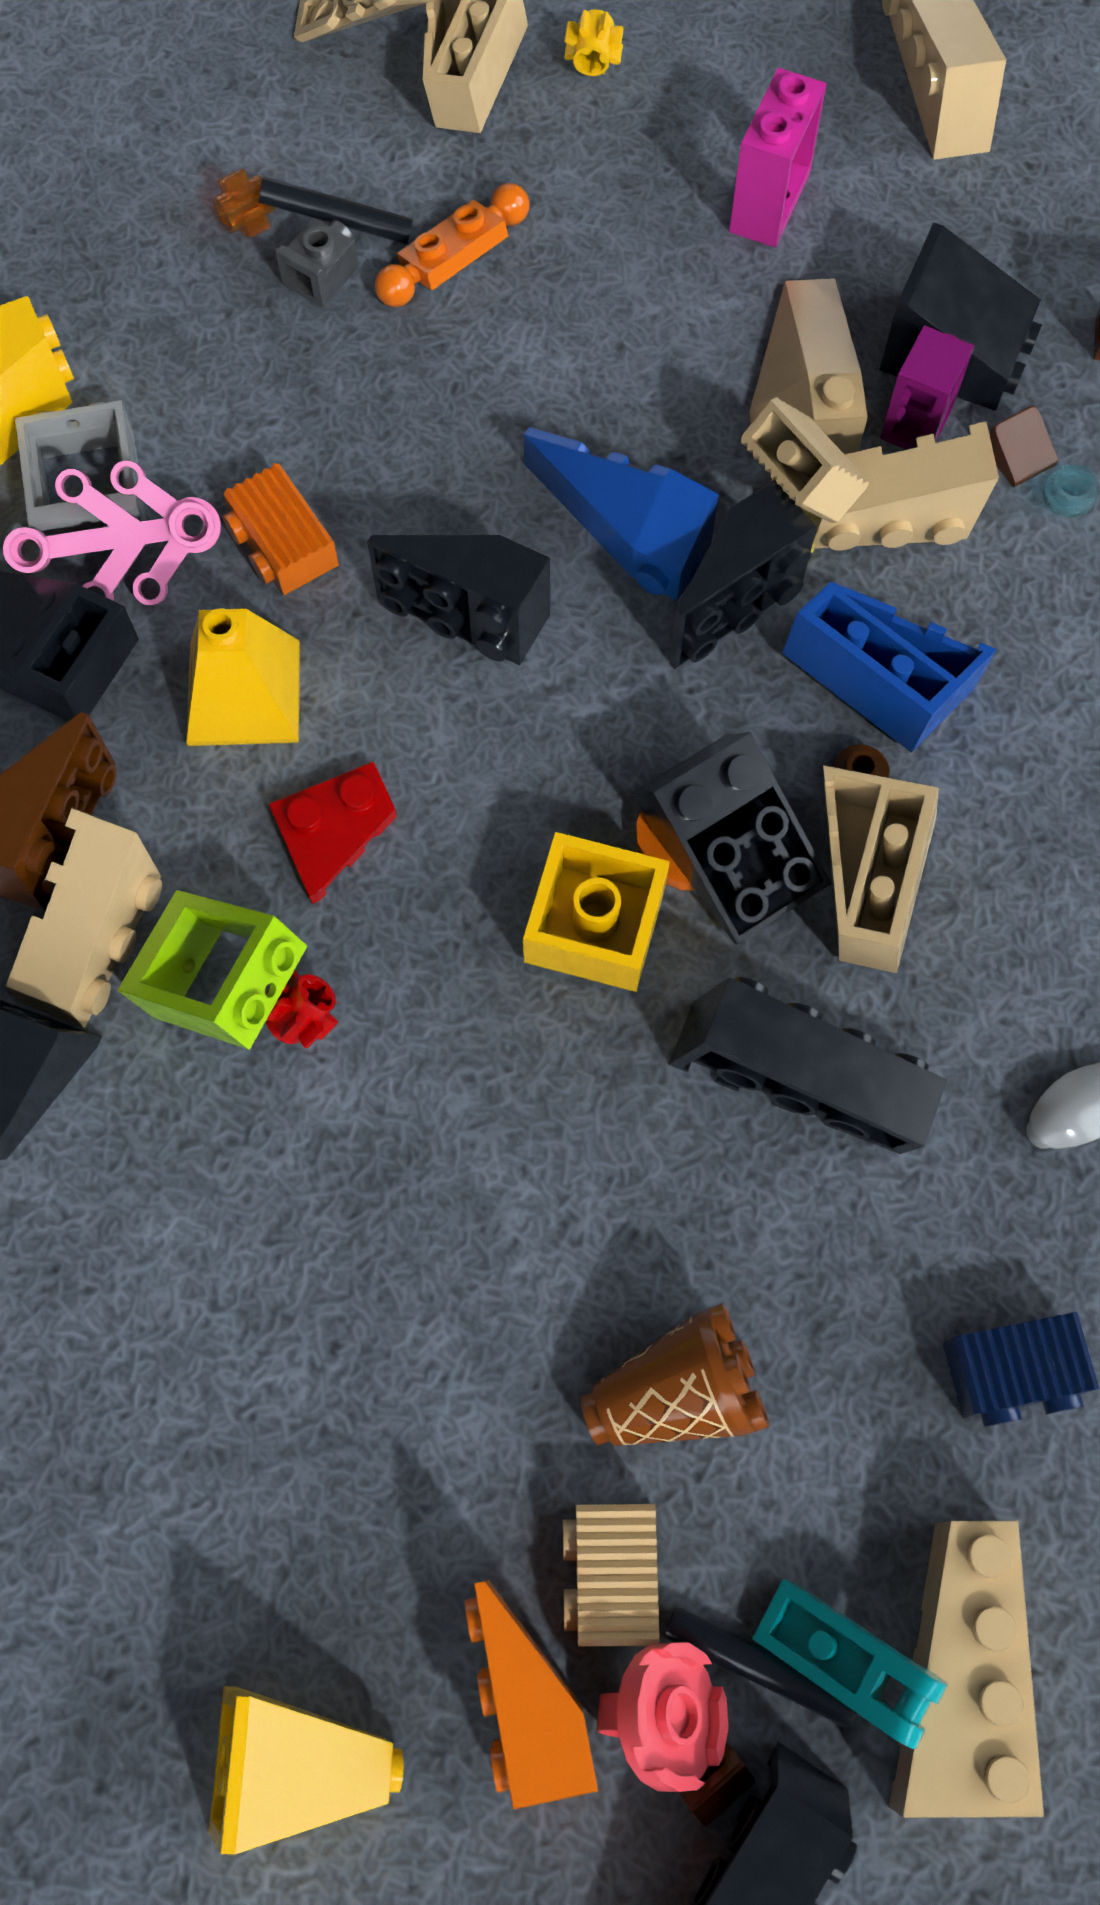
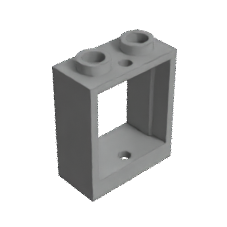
[15,400,147,547]

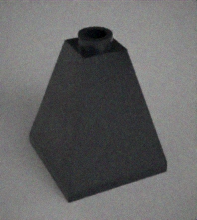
[0,1000,102,1160]

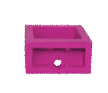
[729,67,827,248]

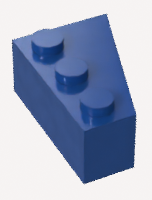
[782,581,997,753]

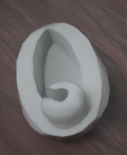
[1026,1062,1100,1149]

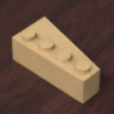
[882,0,1006,160]
[888,1521,1044,1818]

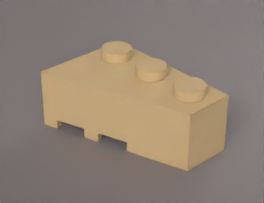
[808,421,999,551]
[6,808,162,1028]

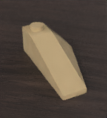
[749,278,868,460]

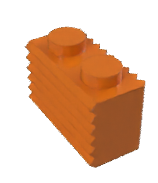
[222,463,339,596]

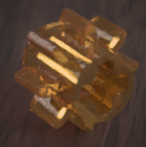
[212,169,276,238]

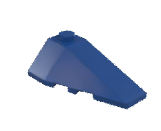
[524,427,719,601]

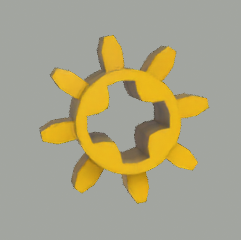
[564,9,624,76]

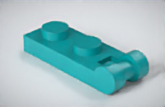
[752,1578,948,1749]

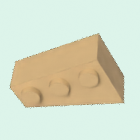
[423,0,528,133]
[823,765,939,973]

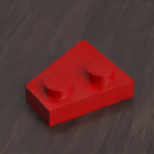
[269,761,397,904]

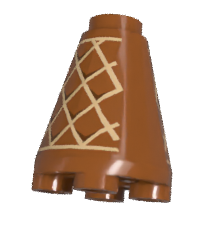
[581,1303,770,1446]

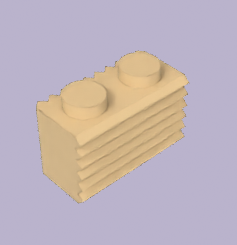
[741,397,869,523]
[563,1504,660,1647]

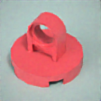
[596,1643,729,1792]

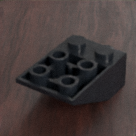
[669,480,817,669]
[367,535,550,666]
[0,571,139,721]
[632,732,832,944]

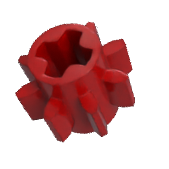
[265,971,338,1048]

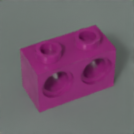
[880,325,974,450]

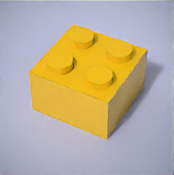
[523,832,670,992]

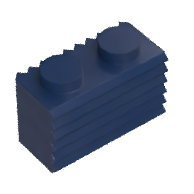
[943,1312,1099,1427]

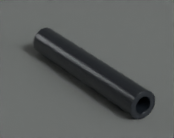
[258,176,413,244]
[663,1605,856,1729]

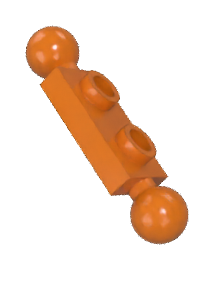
[374,183,530,307]

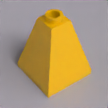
[186,608,300,746]
[208,1685,404,1854]

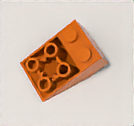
[464,1580,598,1810]

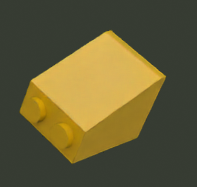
[0,296,74,466]

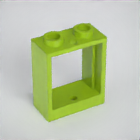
[117,890,307,1050]

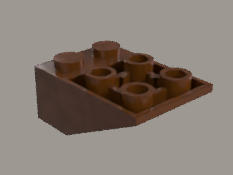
[0,712,117,912]

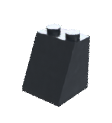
[879,222,1042,411]

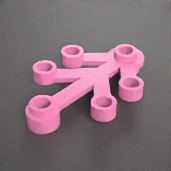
[3,460,221,605]

